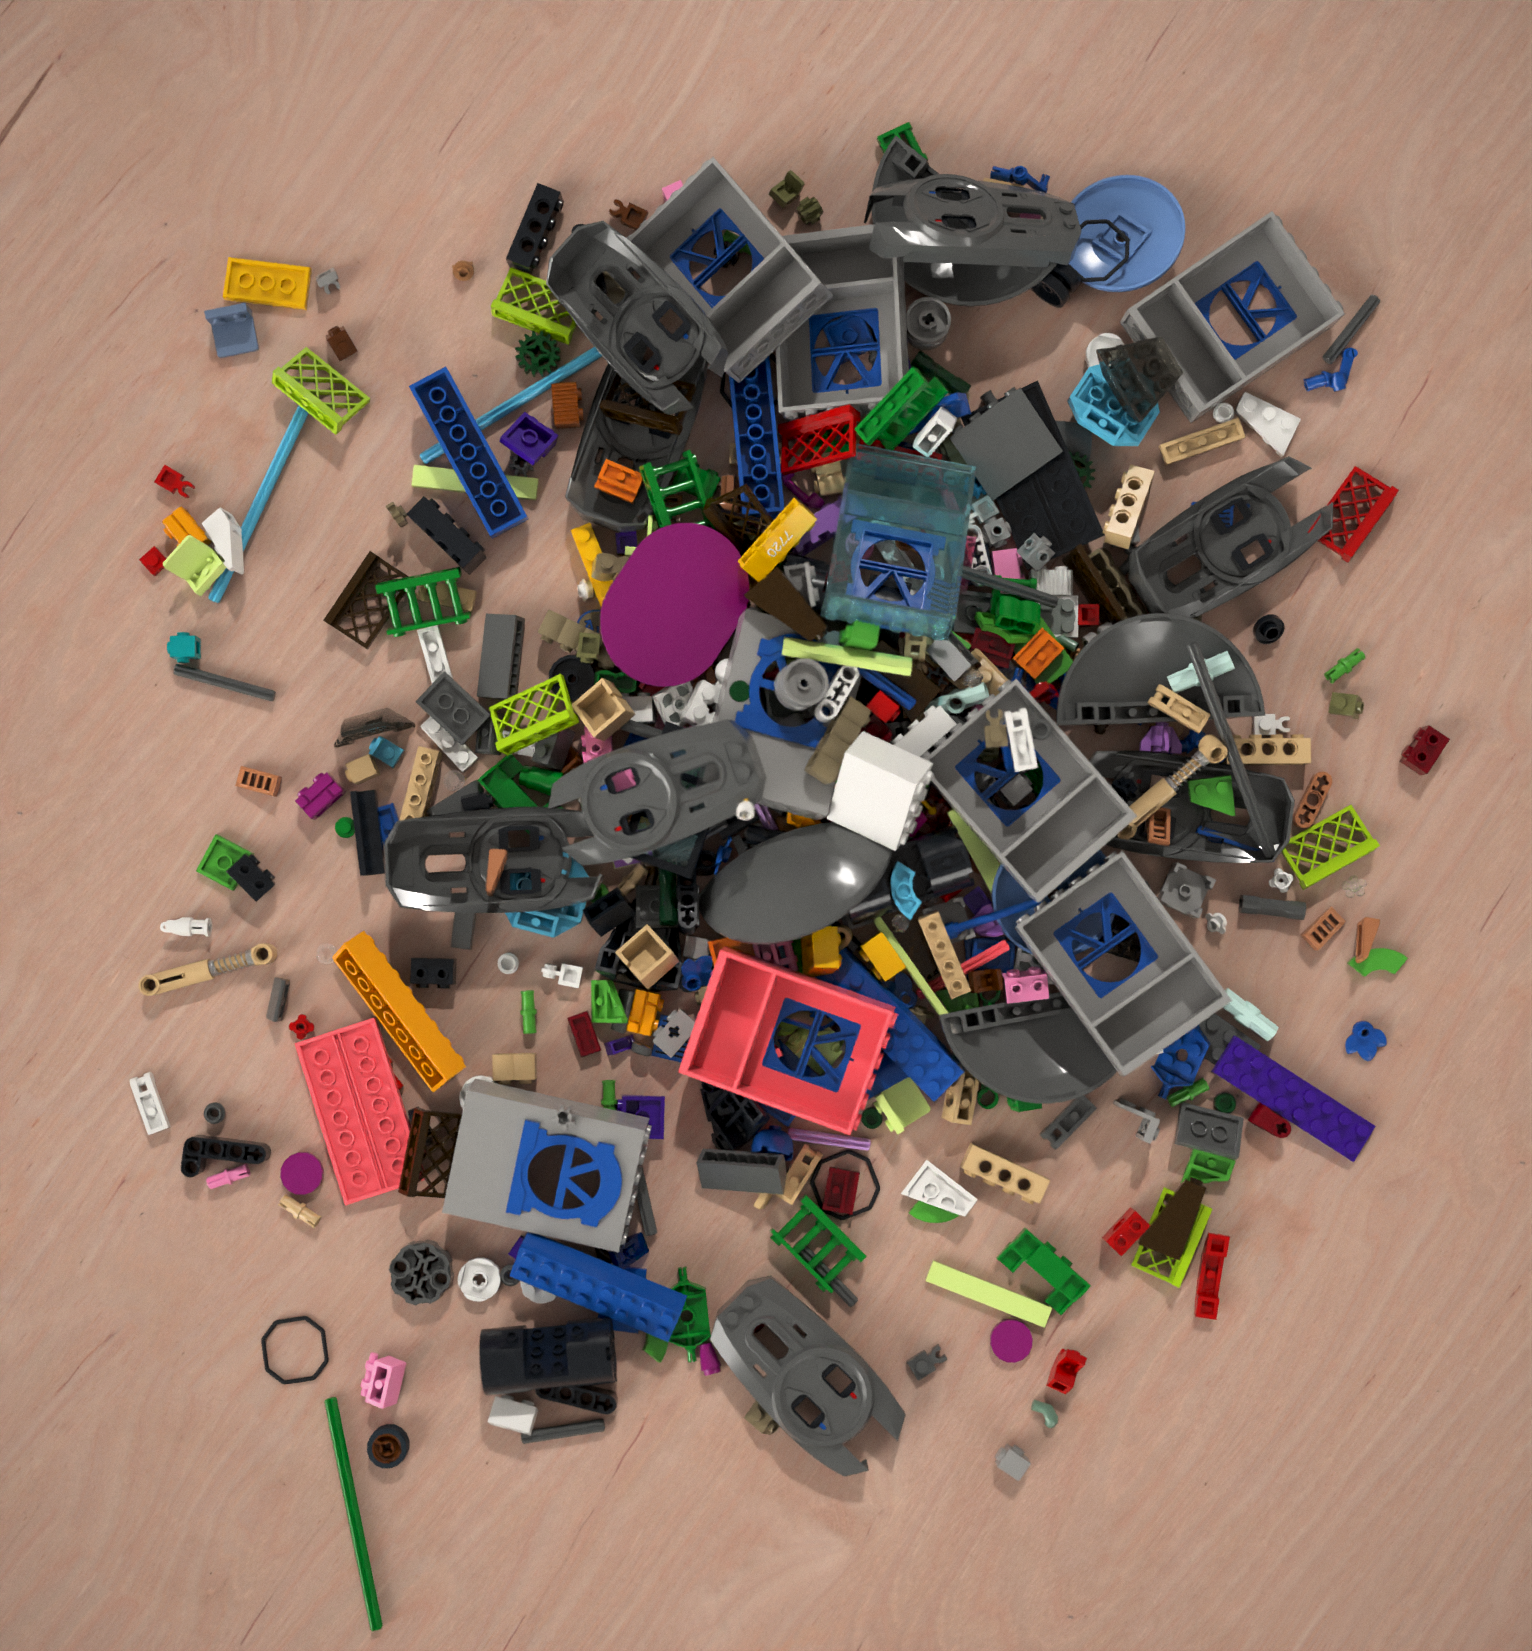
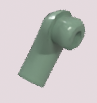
[1056,635,1079,652]
[1031,1400,1058,1428]

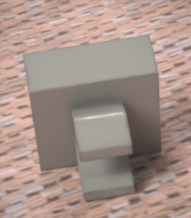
[315,267,340,294]

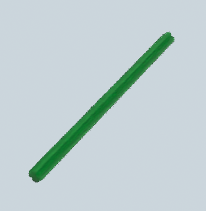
[324,1397,383,1631]

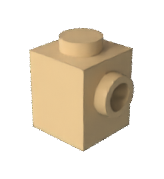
[345,754,381,785]

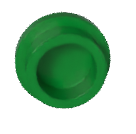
[335,817,355,838]

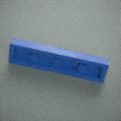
[907,392,971,436]

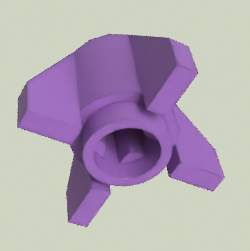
[1139,722,1182,754]
[972,902,1003,937]

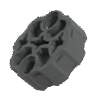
[389,1239,454,1305]

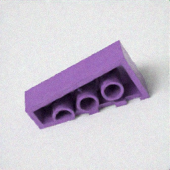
[792,490,868,556]

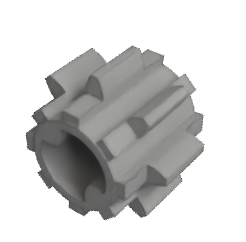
[550,1103,578,1131]

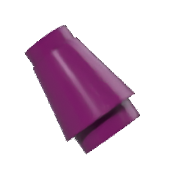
[699,1342,722,1376]

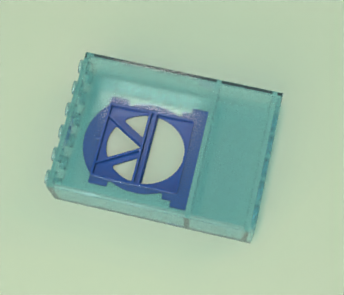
[820,443,977,641]

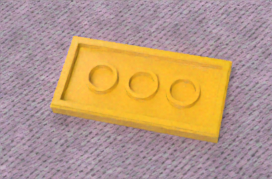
[223,257,312,310]

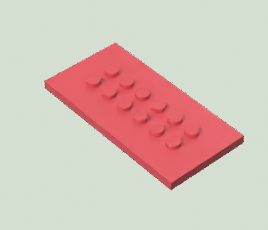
[294,1017,425,1205]

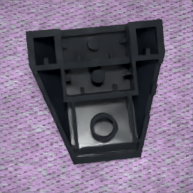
[595,897,682,992]

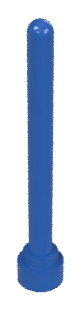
[945,899,1044,940]

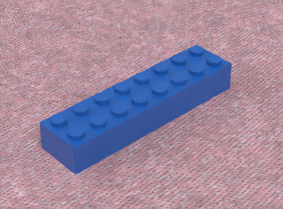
[729,356,784,523]
[409,367,529,539]
[815,948,967,1102]
[509,1232,687,1342]

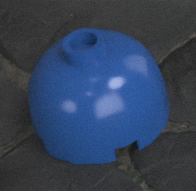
[751,1125,794,1161]

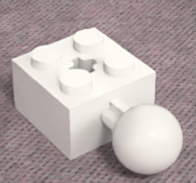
[680,658,729,726]

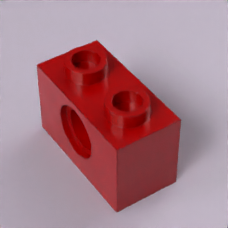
[866,690,901,723]
[1102,1207,1151,1257]

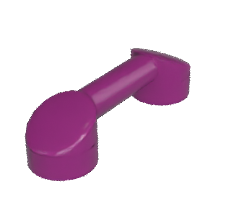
[780,466,825,509]

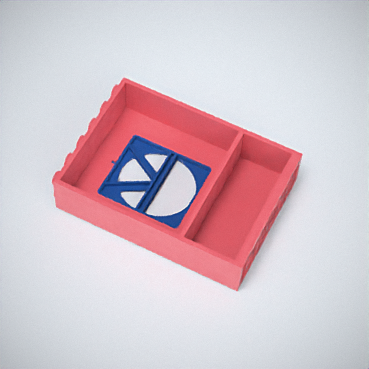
[678,946,898,1135]

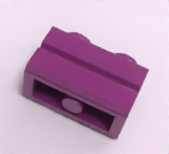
[295,772,346,820]

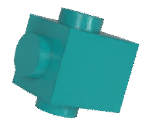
[167,632,201,663]

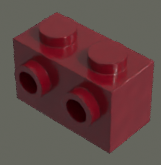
[1400,725,1450,776]

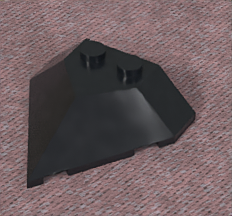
[700,1081,771,1151]

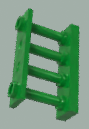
[854,367,948,453]
[639,450,717,531]
[375,566,472,637]
[769,1194,867,1293]

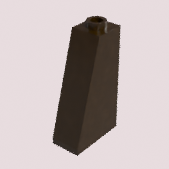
[744,567,828,642]
[870,638,941,722]
[880,906,938,979]
[1138,1177,1206,1261]

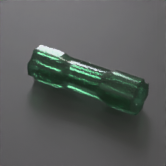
[911,350,971,395]
[658,860,678,926]

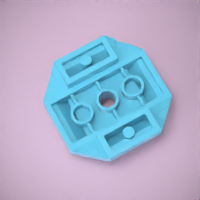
[1067,359,1160,446]
[505,852,589,938]

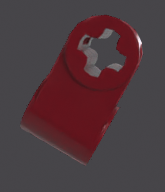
[1248,1102,1291,1138]

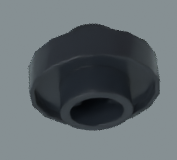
[1253,614,1285,644]

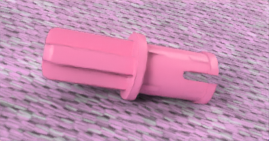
[206,1163,251,1189]

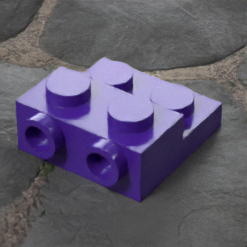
[499,412,559,466]
[617,1095,665,1139]

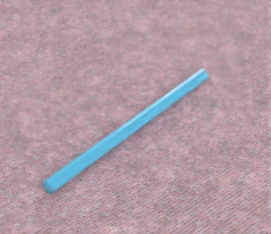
[420,347,602,464]
[208,405,308,603]

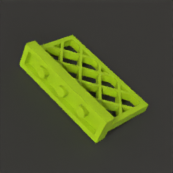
[491,267,577,345]
[272,347,370,435]
[489,674,580,756]
[1281,805,1380,890]
[1131,1187,1212,1288]

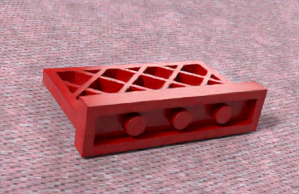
[778,404,861,476]
[1307,466,1399,563]

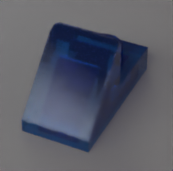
[608,1232,649,1269]

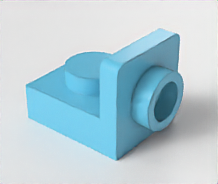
[369,736,405,768]

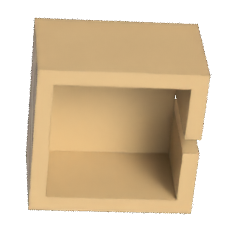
[572,678,636,741]
[615,924,680,990]

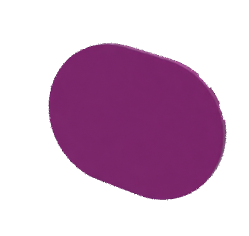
[600,523,749,687]

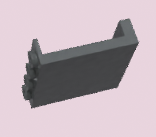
[950,387,1063,501]

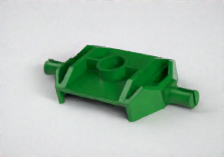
[669,1267,711,1362]

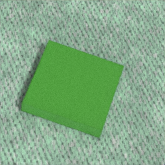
[196,834,254,891]

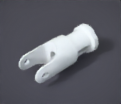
[160,917,212,937]

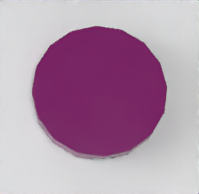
[280,1152,324,1195]
[990,1319,1033,1363]

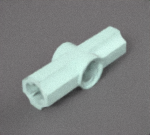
[1167,651,1235,694]
[925,682,989,714]
[1223,988,1279,1042]

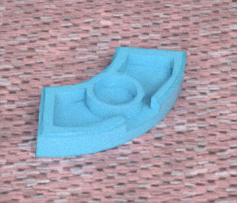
[890,861,922,920]

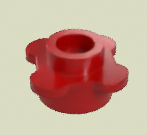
[289,1014,315,1040]

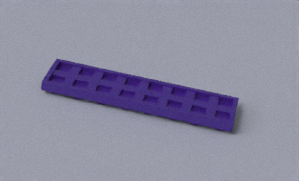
[1211,1036,1376,1162]

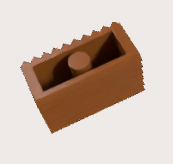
[551,382,584,429]

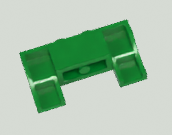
[477,754,564,835]
[996,1227,1091,1315]

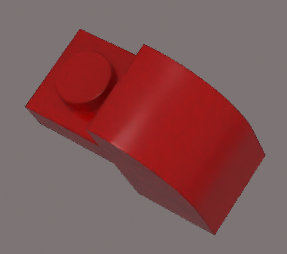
[1046,1349,1087,1394]

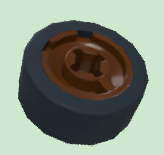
[367,1424,410,1469]

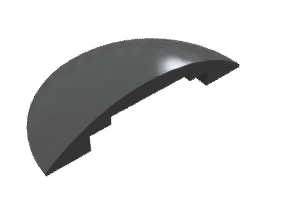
[872,136,1057,306]
[1056,613,1265,726]
[699,822,892,944]
[939,981,1117,1104]

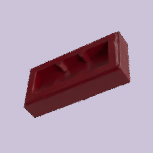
[567,1010,602,1058]

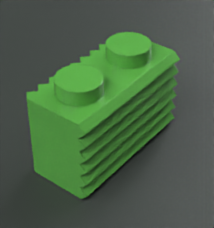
[838,620,880,651]

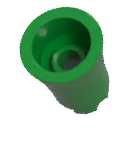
[519,765,564,796]

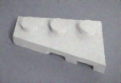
[1234,392,1301,457]
[901,1160,978,1217]

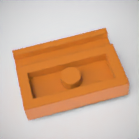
[594,459,643,504]
[1013,628,1065,680]

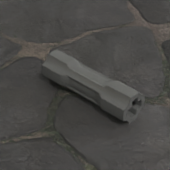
[1238,895,1306,920]

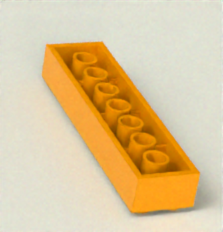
[332,931,466,1093]

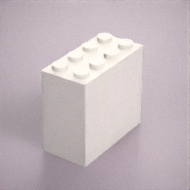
[827,731,933,851]

